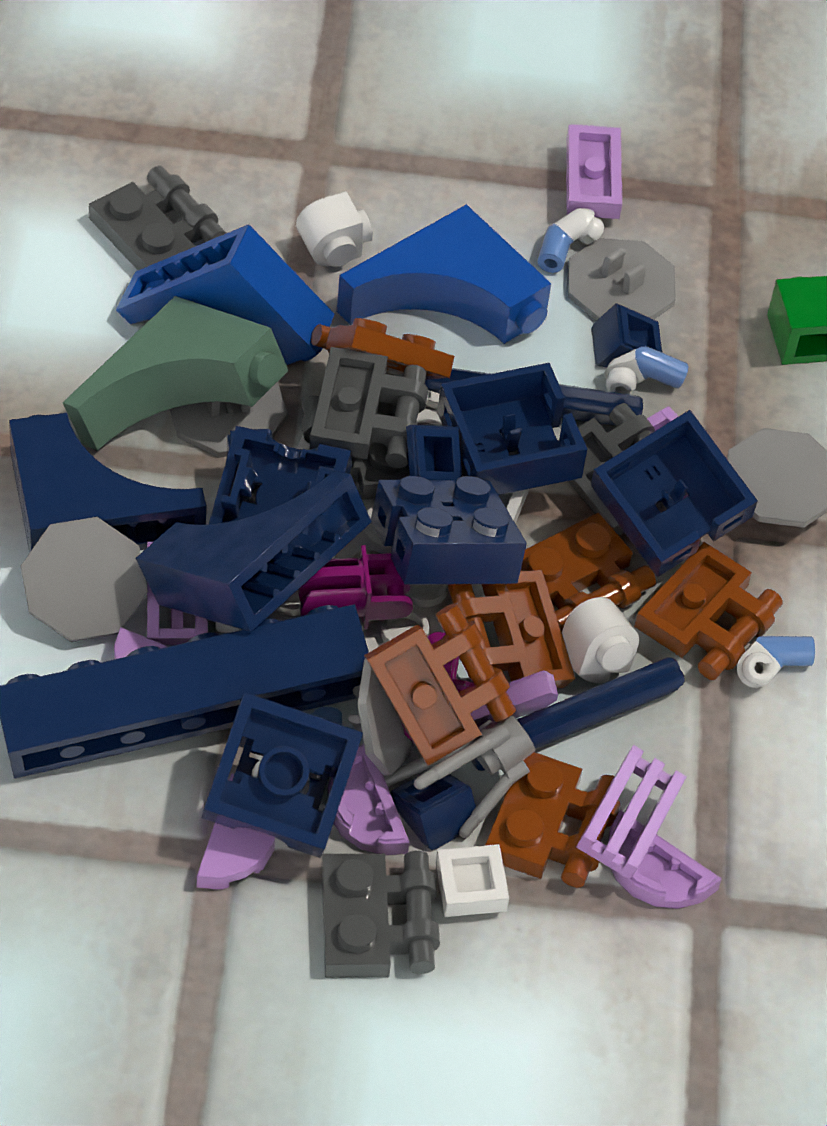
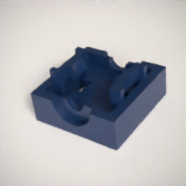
[208,426,352,525]
[201,692,364,858]

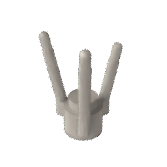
[384,715,535,838]

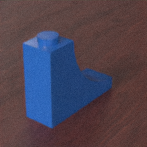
[336,204,551,344]
[116,224,335,365]

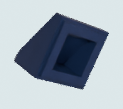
[592,303,663,368]
[406,425,462,480]
[390,769,476,850]

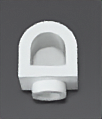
[296,191,373,267]
[562,597,639,683]

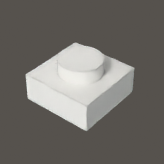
[435,844,509,917]

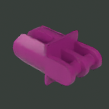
[298,545,413,630]

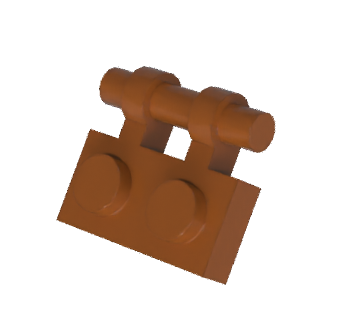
[311,318,455,380]
[520,512,656,633]
[634,542,783,680]
[448,570,576,689]
[364,603,516,766]
[485,752,621,888]

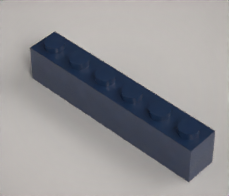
[0,604,369,779]

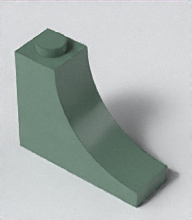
[62,296,288,450]

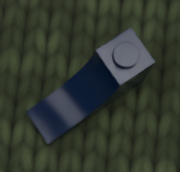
[9,413,207,553]
[135,470,372,632]

